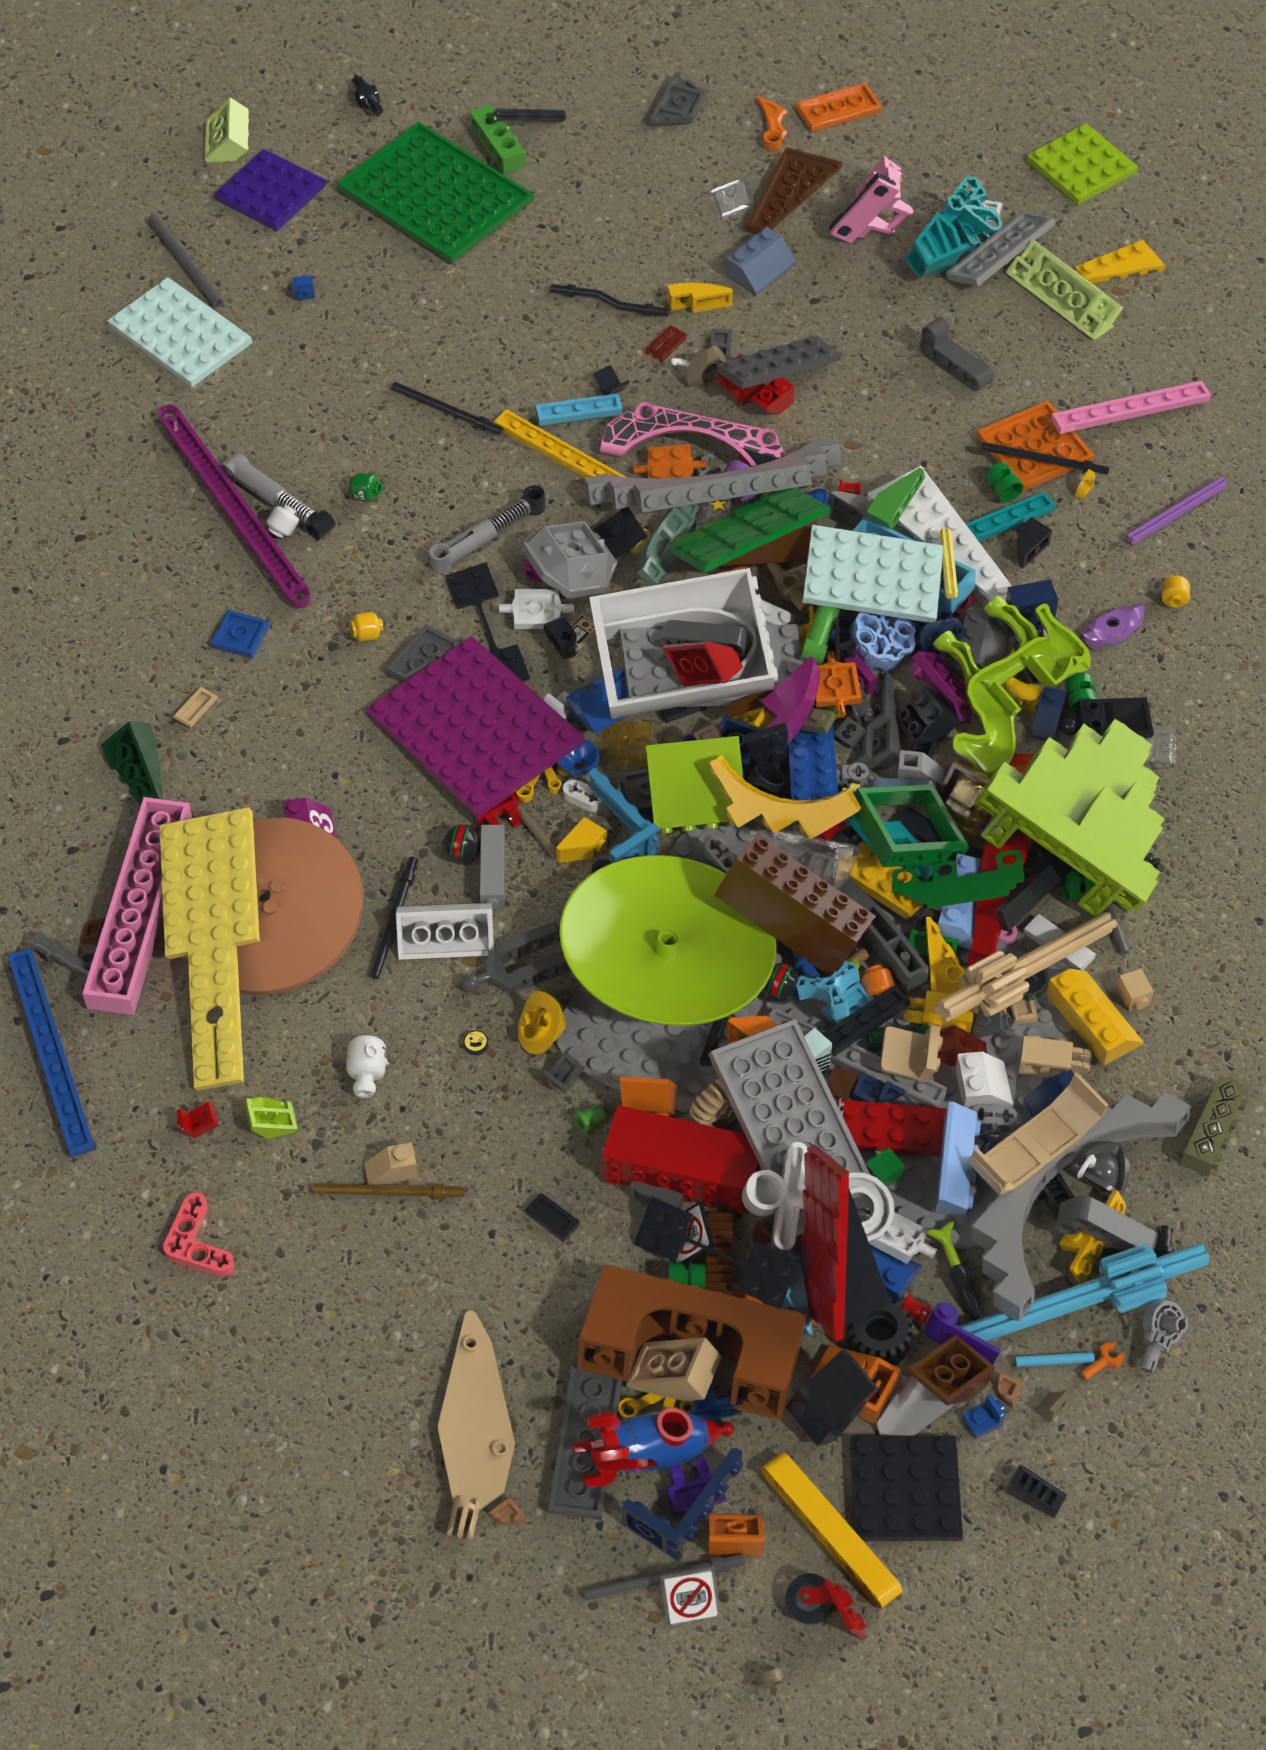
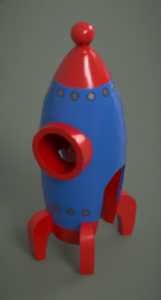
[572,1408,735,1487]

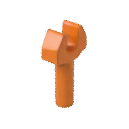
[1080,1343,1125,1381]

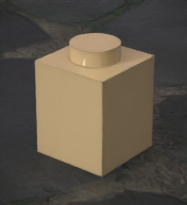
[1116,968,1154,1011]

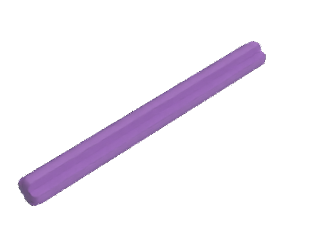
[1126,477,1227,545]

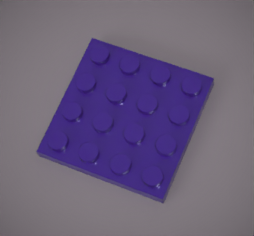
[214,149,326,231]

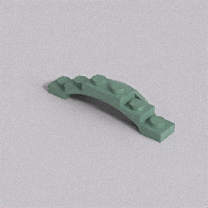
[637,504,700,586]

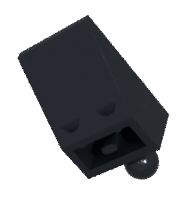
[1060,697,1154,739]

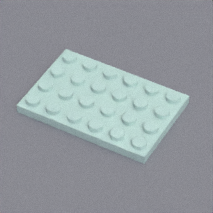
[107,277,252,388]
[802,525,944,623]

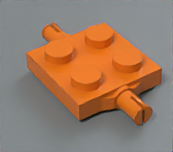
[633,444,707,479]
[815,651,862,718]

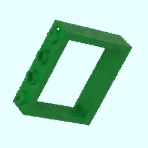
[854,785,969,868]

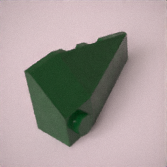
[101,721,163,806]

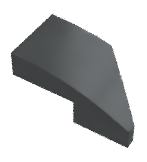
[710,329,732,360]

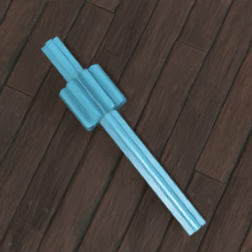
[959,1243,1210,1341]

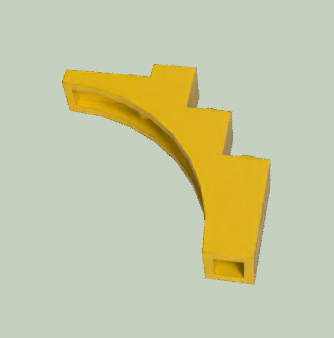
[709,755,862,840]

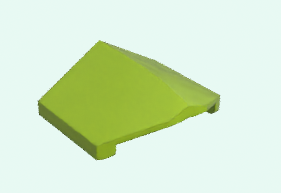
[244,1097,298,1139]

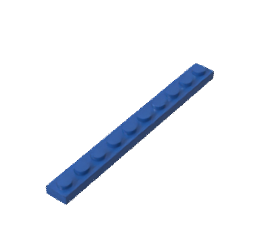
[8,948,95,1158]

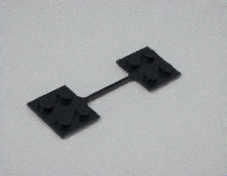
[445,562,530,682]
[634,1196,799,1309]

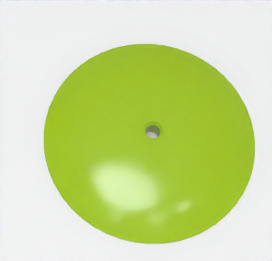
[560,855,776,1026]

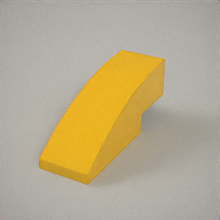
[667,283,733,313]

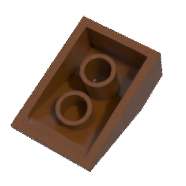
[907,1334,996,1406]

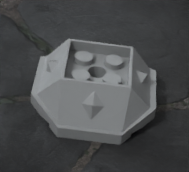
[522,521,618,598]

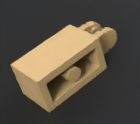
[1019,1036,1091,1078]

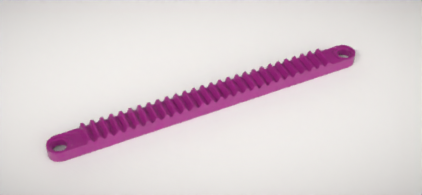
[158,404,311,608]

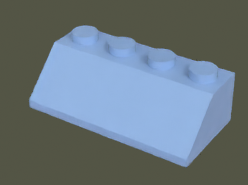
[938,854,982,949]
[935,1101,981,1216]

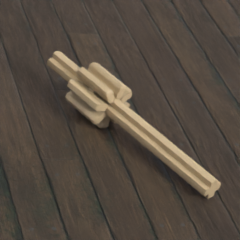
[934,912,1117,1022]

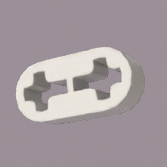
[563,779,604,812]

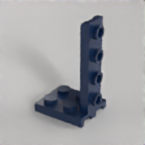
[621,1448,744,1560]

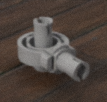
[1138,1300,1188,1374]

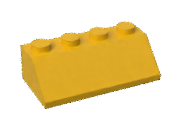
[1046,969,1144,1066]

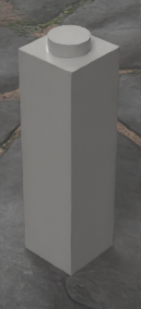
[480,825,505,909]

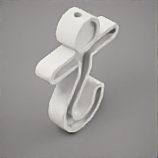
[742,1142,894,1254]

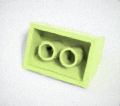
[204,98,249,162]

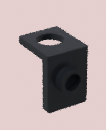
[593,365,630,395]

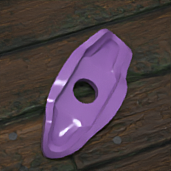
[1080,603,1144,650]

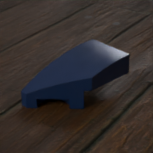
[850,1074,905,1103]

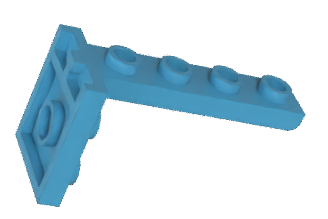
[589,768,660,863]

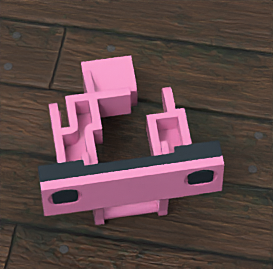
[829,156,913,243]

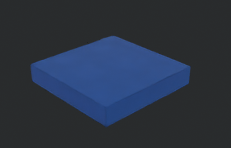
[211,610,270,659]

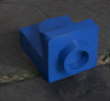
[292,275,315,300]
[961,1394,1005,1439]

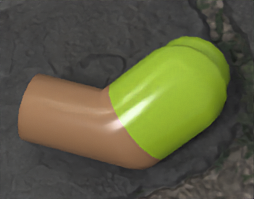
[846,948,869,978]

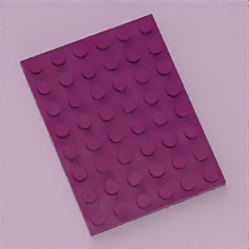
[366,636,585,818]

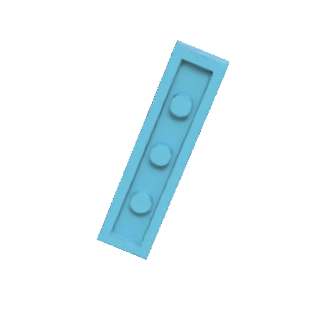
[536,393,622,426]

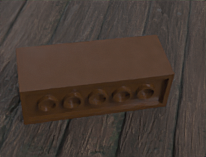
[714,834,876,976]

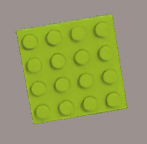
[1026,123,1138,205]

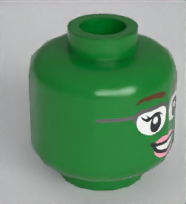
[349,473,383,502]

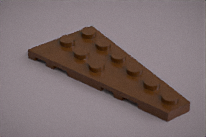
[746,147,842,234]

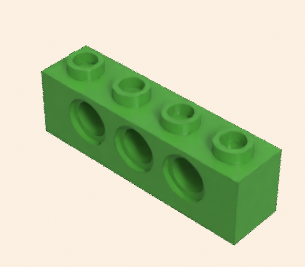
[470,104,527,174]

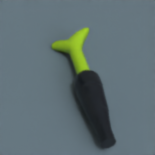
[926,1221,982,1321]

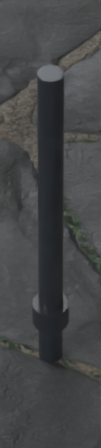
[392,382,503,435]
[982,442,1110,475]
[370,857,418,979]

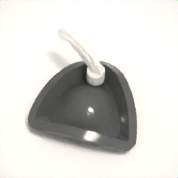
[1071,1141,1130,1195]

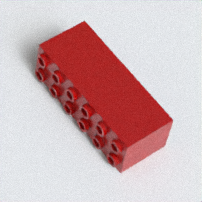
[602,1105,761,1214]

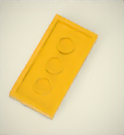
[832,842,925,920]

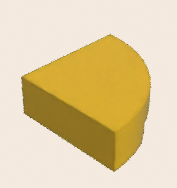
[1075,469,1096,500]

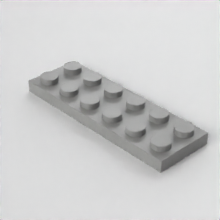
[946,211,1055,287]

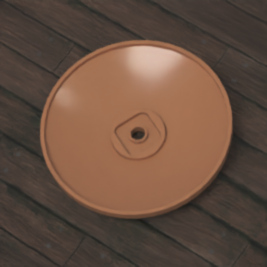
[237,818,364,995]

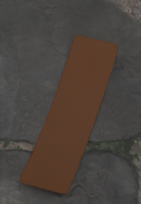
[726,690,773,718]

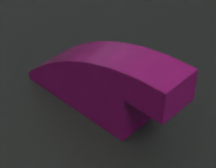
[761,656,820,744]

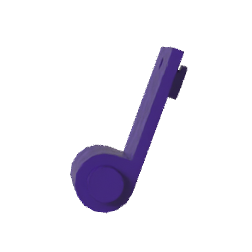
[924,1302,1001,1365]

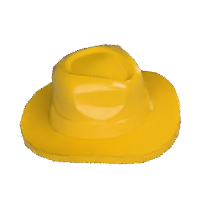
[518,991,567,1055]

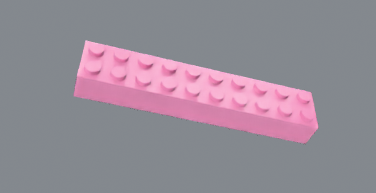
[82,797,193,1015]

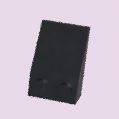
[785,1348,879,1447]

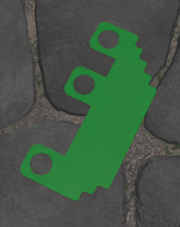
[892,850,1025,909]

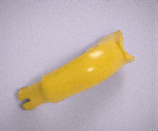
[1001,648,1042,713]

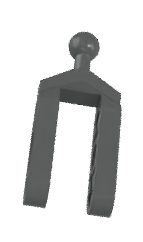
[461,923,570,993]

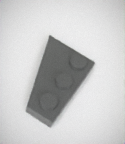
[387,625,460,682]

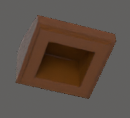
[81,918,106,946]
[827,1065,857,1100]

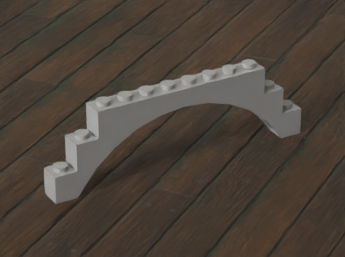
[584,437,841,513]
[971,1092,1191,1322]

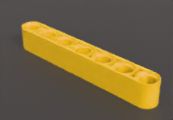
[761,1452,903,1609]

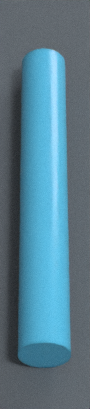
[1015,1352,1094,1367]

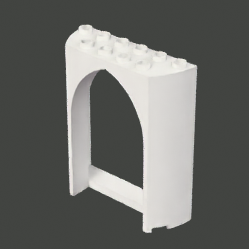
[589,568,778,719]

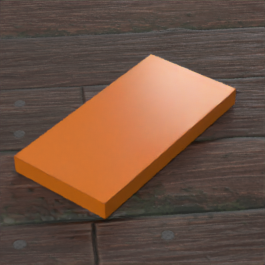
[795,82,882,132]

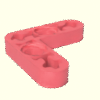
[163,1193,235,1277]

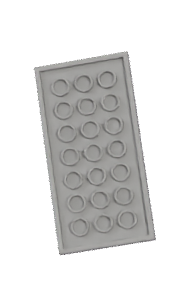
[619,624,803,707]
[708,1019,870,1237]

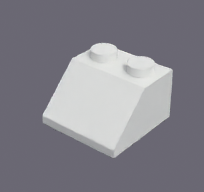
[955,1052,1013,1109]

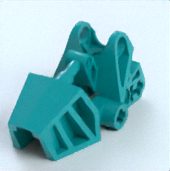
[904,176,1002,278]

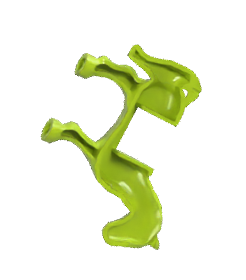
[933,595,1091,777]

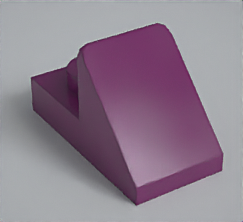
[845,653,877,695]

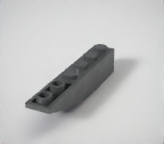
[832,877,929,994]

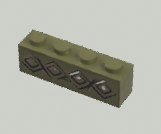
[1180,1075,1249,1177]

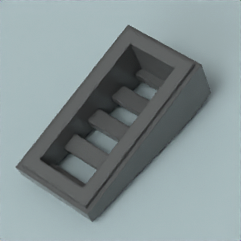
[630,1181,684,1209]

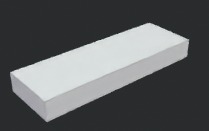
[1023,914,1096,970]

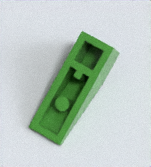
[866,467,925,530]

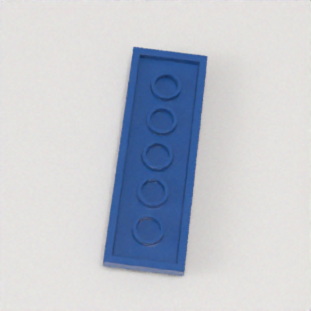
[788,724,838,800]

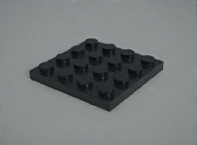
[849,1436,963,1541]

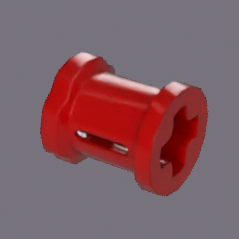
[838,479,862,495]
[901,1294,932,1326]

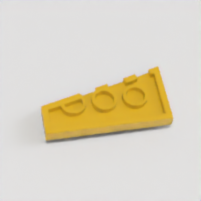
[1074,240,1165,284]

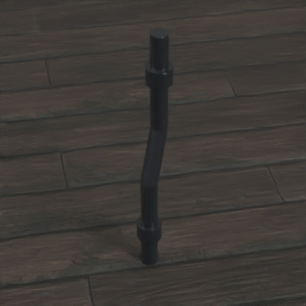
[550,284,669,316]

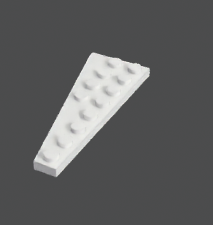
[867,466,1012,601]

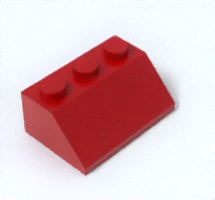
[662,642,743,686]

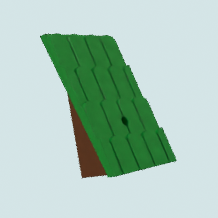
[669,488,829,573]

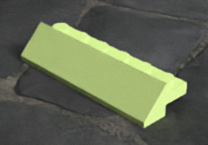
[1006,240,1124,340]

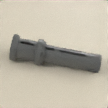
[29,931,91,979]

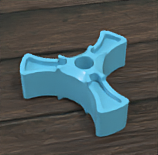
[796,961,860,1020]

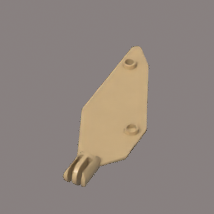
[437,1311,515,1541]

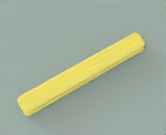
[939,529,958,599]

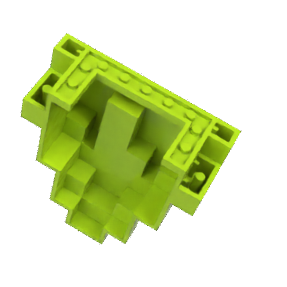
[974,719,1165,917]

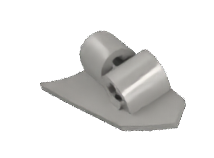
[877,1376,955,1436]

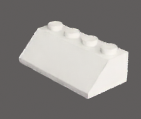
[396,903,494,960]

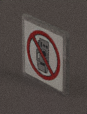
[660,1565,721,1628]

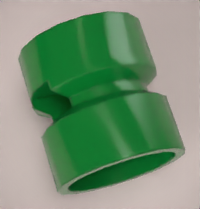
[984,462,1024,503]
[1065,673,1098,715]
[1061,870,1095,902]
[669,1263,705,1289]

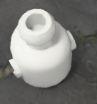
[346,1035,389,1098]

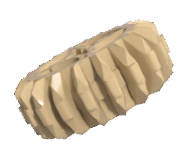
[689,1079,737,1129]

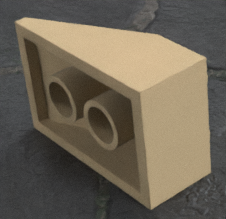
[626,1337,722,1401]

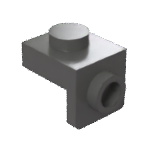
[973,1010,1013,1039]
[542,1052,585,1091]

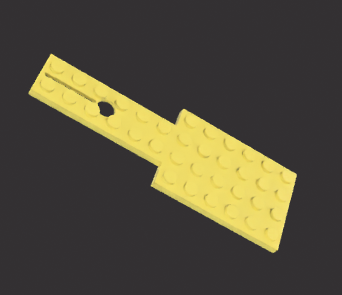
[160,807,260,1091]

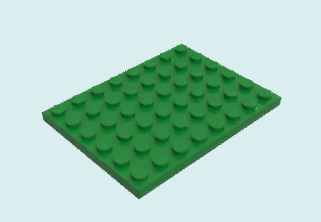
[336,122,534,263]

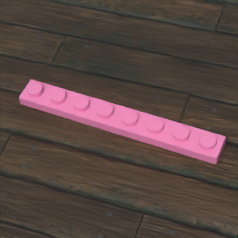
[1051,381,1211,434]

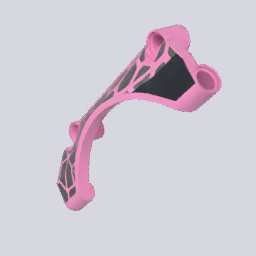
[600,402,786,491]

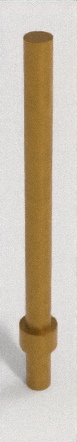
[313,1184,465,1199]

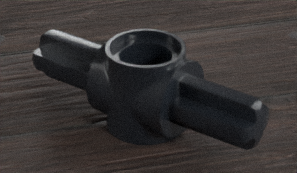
[351,75,383,117]

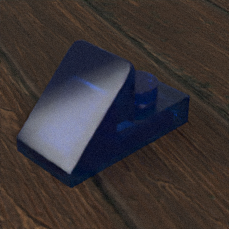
[690,1384,743,1420]

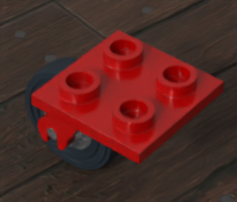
[786,1573,867,1640]

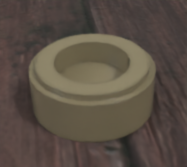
[756,1669,785,1688]

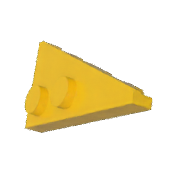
[925,917,965,994]

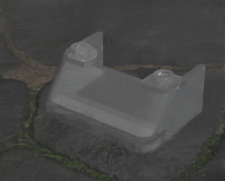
[750,829,860,889]

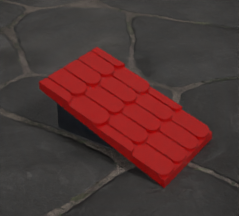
[801,1145,891,1342]

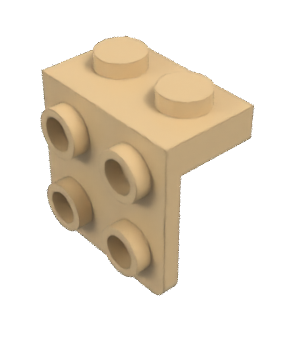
[880,1024,943,1082]

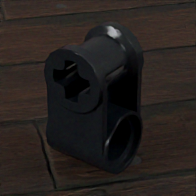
[543,616,578,659]

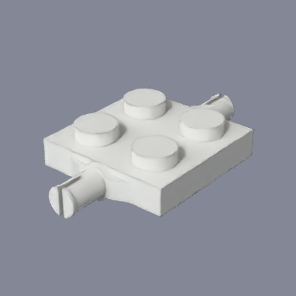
[499,589,574,629]
[858,1210,937,1264]

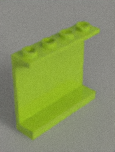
[644,736,743,834]

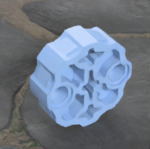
[848,612,916,672]

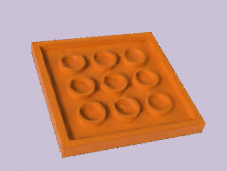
[976,400,1095,492]

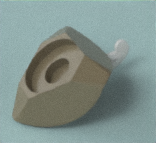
[670,345,727,387]

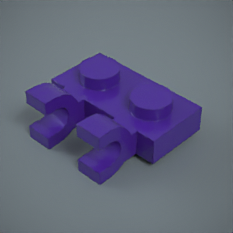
[667,1457,726,1516]

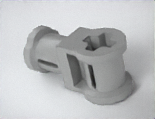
[836,762,869,789]

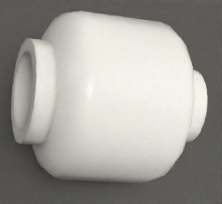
[267,504,299,538]

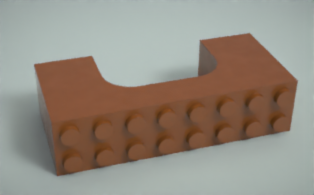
[577,1265,807,1420]

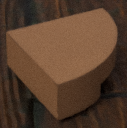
[996,1371,1023,1408]
[489,1496,526,1525]

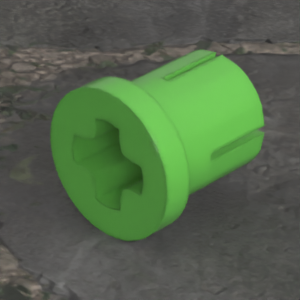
[573,1104,606,1135]

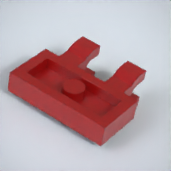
[468,793,522,828]

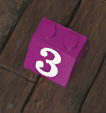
[283,798,336,838]

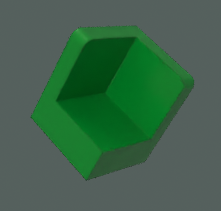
[865,1148,905,1187]

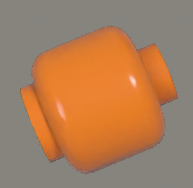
[861,965,895,998]

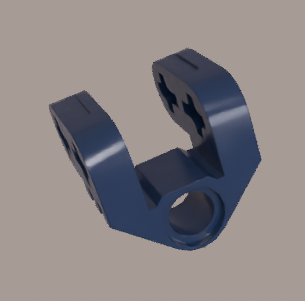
[908,603,965,654]

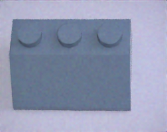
[726,227,796,296]

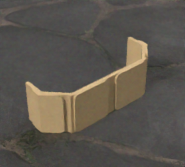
[968,1072,1108,1195]

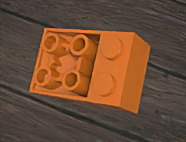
[811,1345,901,1425]

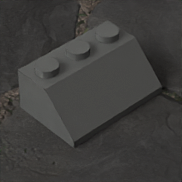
[954,608,1009,678]

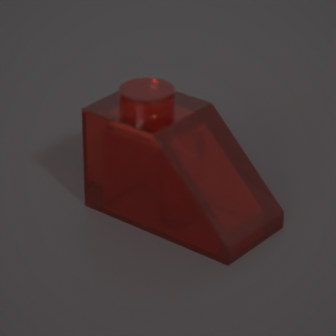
[937,1025,987,1066]

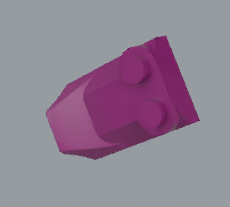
[910,651,973,723]

